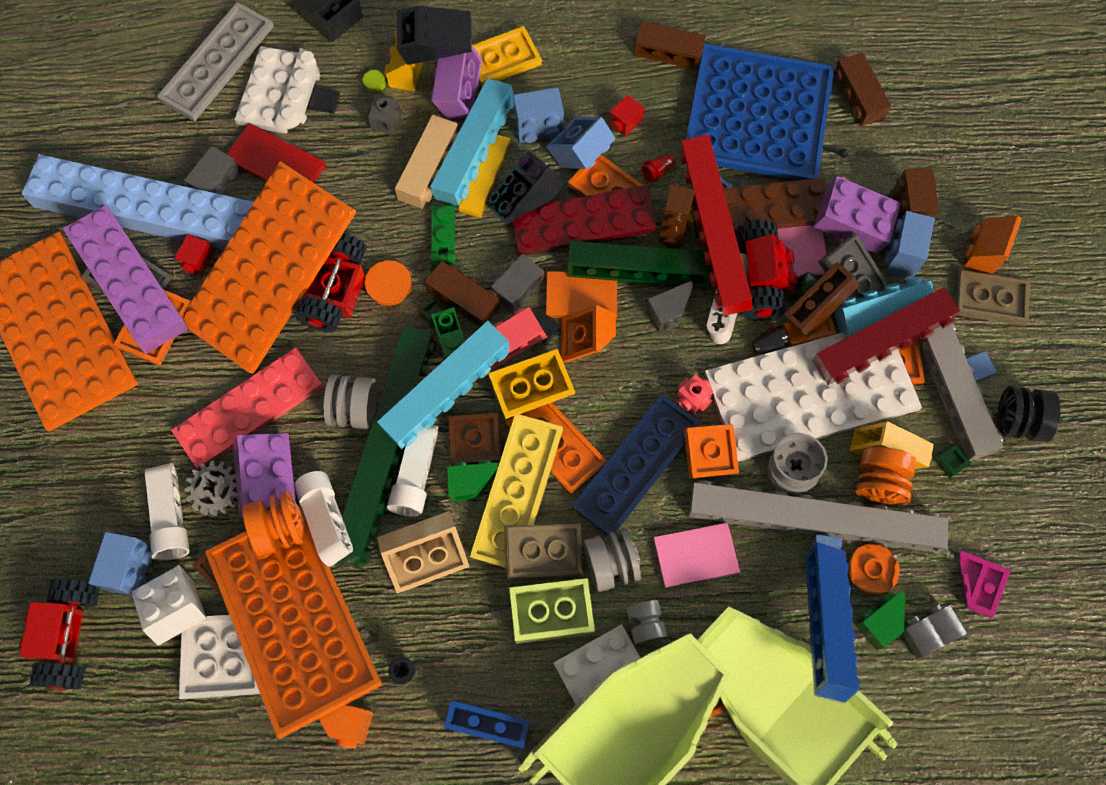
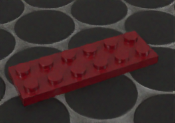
[513,185,656,256]

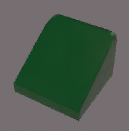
[790,272,821,300]
[418,297,449,330]

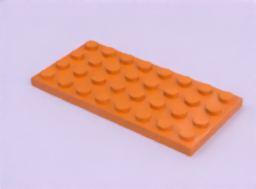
[183,161,357,374]
[0,231,139,432]
[205,505,383,739]

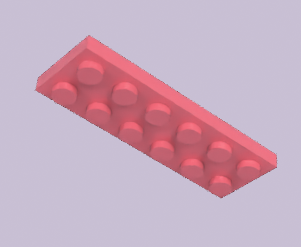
[171,348,324,471]

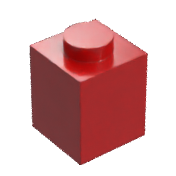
[609,95,645,137]
[175,234,215,276]

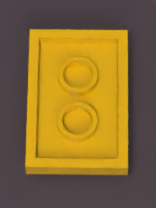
[473,26,542,87]

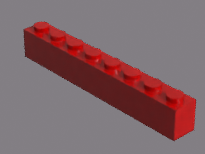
[679,134,752,316]

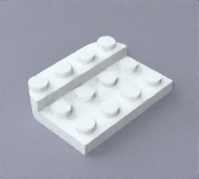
[235,46,320,133]

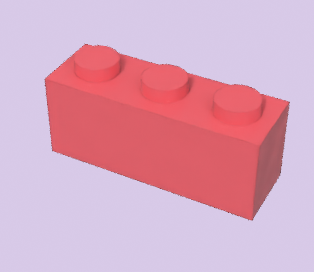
[490,307,547,371]

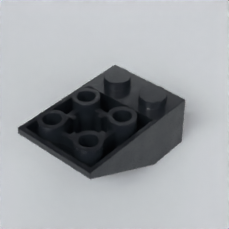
[288,0,363,43]
[397,6,472,65]
[486,150,566,224]

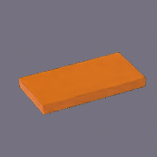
[506,402,607,496]

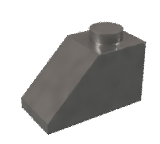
[646,281,693,332]

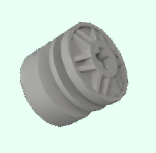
[323,375,377,429]
[767,433,828,497]
[583,528,641,593]

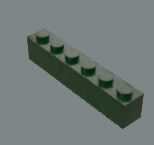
[567,241,711,289]

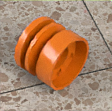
[856,447,916,505]
[242,491,305,557]

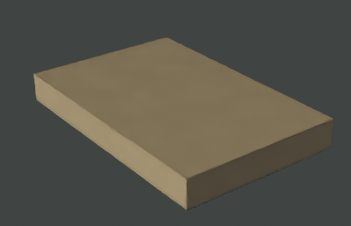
[955,269,1030,326]
[504,523,583,578]

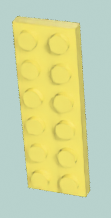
[470,414,563,568]

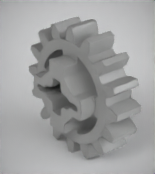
[184,461,237,517]

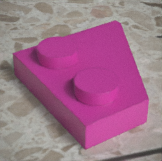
[958,550,1011,619]

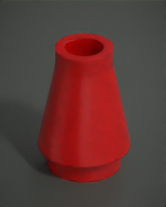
[641,154,675,182]

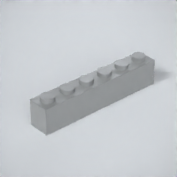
[919,323,1004,461]

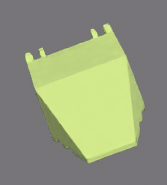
[697,607,897,785]
[518,633,730,785]

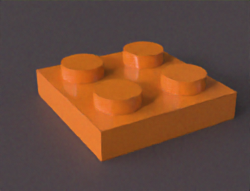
[684,424,739,478]

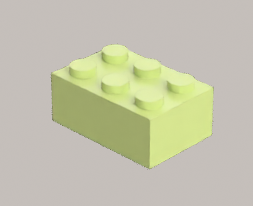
[509,578,595,644]

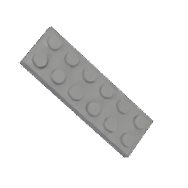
[157,2,274,121]

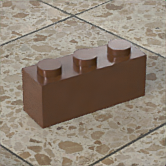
[634,21,706,70]
[833,52,891,126]
[658,184,695,247]
[425,261,500,327]
[784,262,860,338]

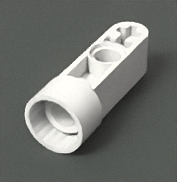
[707,253,750,344]
[387,425,438,517]
[145,463,190,561]
[294,471,353,566]

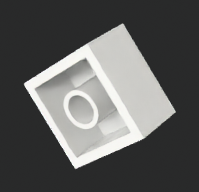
[131,565,206,645]

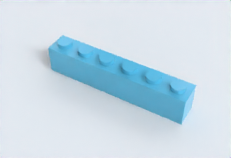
[430,78,514,207]
[377,321,510,449]

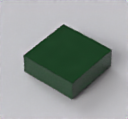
[934,444,971,479]

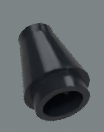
[751,325,789,354]
[388,657,415,685]

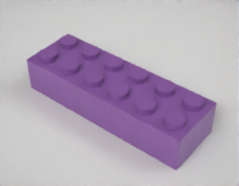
[62,205,188,354]

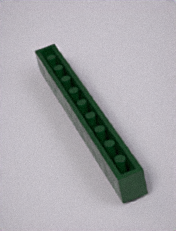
[336,326,436,570]

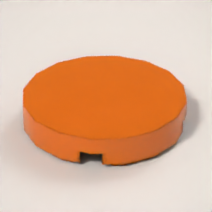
[365,260,412,306]
[847,543,900,595]

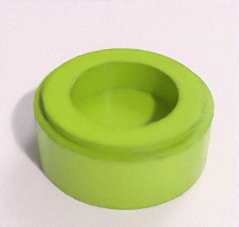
[363,70,386,93]

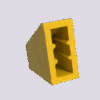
[850,421,934,469]

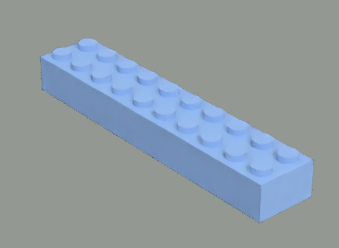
[22,154,254,250]

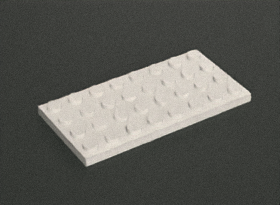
[704,333,922,462]

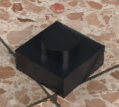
[536,312,561,346]

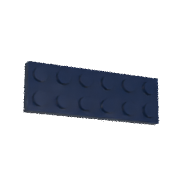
[571,394,701,537]

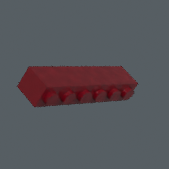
[813,287,960,385]

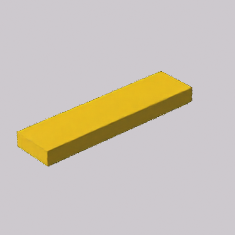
[459,135,511,218]

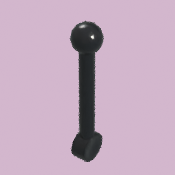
[822,146,848,157]

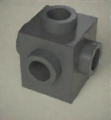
[368,95,402,134]

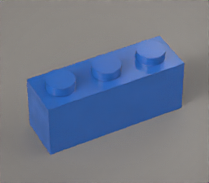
[444,701,530,749]

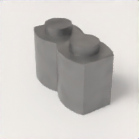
[902,604,967,659]

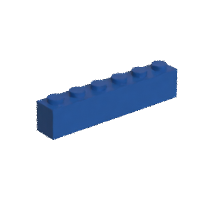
[805,543,860,703]

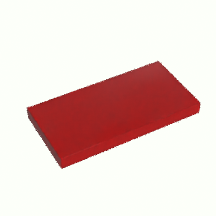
[227,123,326,183]

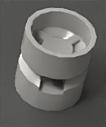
[626,600,668,645]

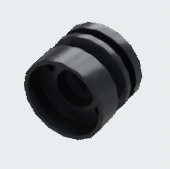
[997,386,1061,442]

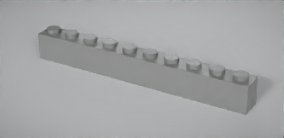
[688,480,948,553]

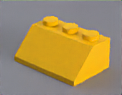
[384,28,423,92]
[488,349,575,419]

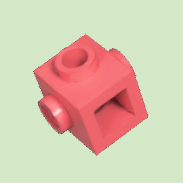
[675,374,713,416]

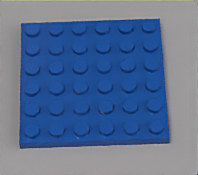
[686,43,834,181]

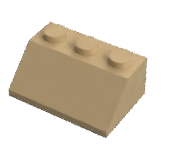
[377,511,470,594]

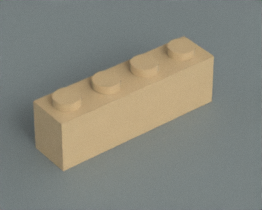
[395,115,459,209]

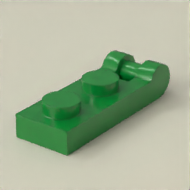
[431,205,455,266]

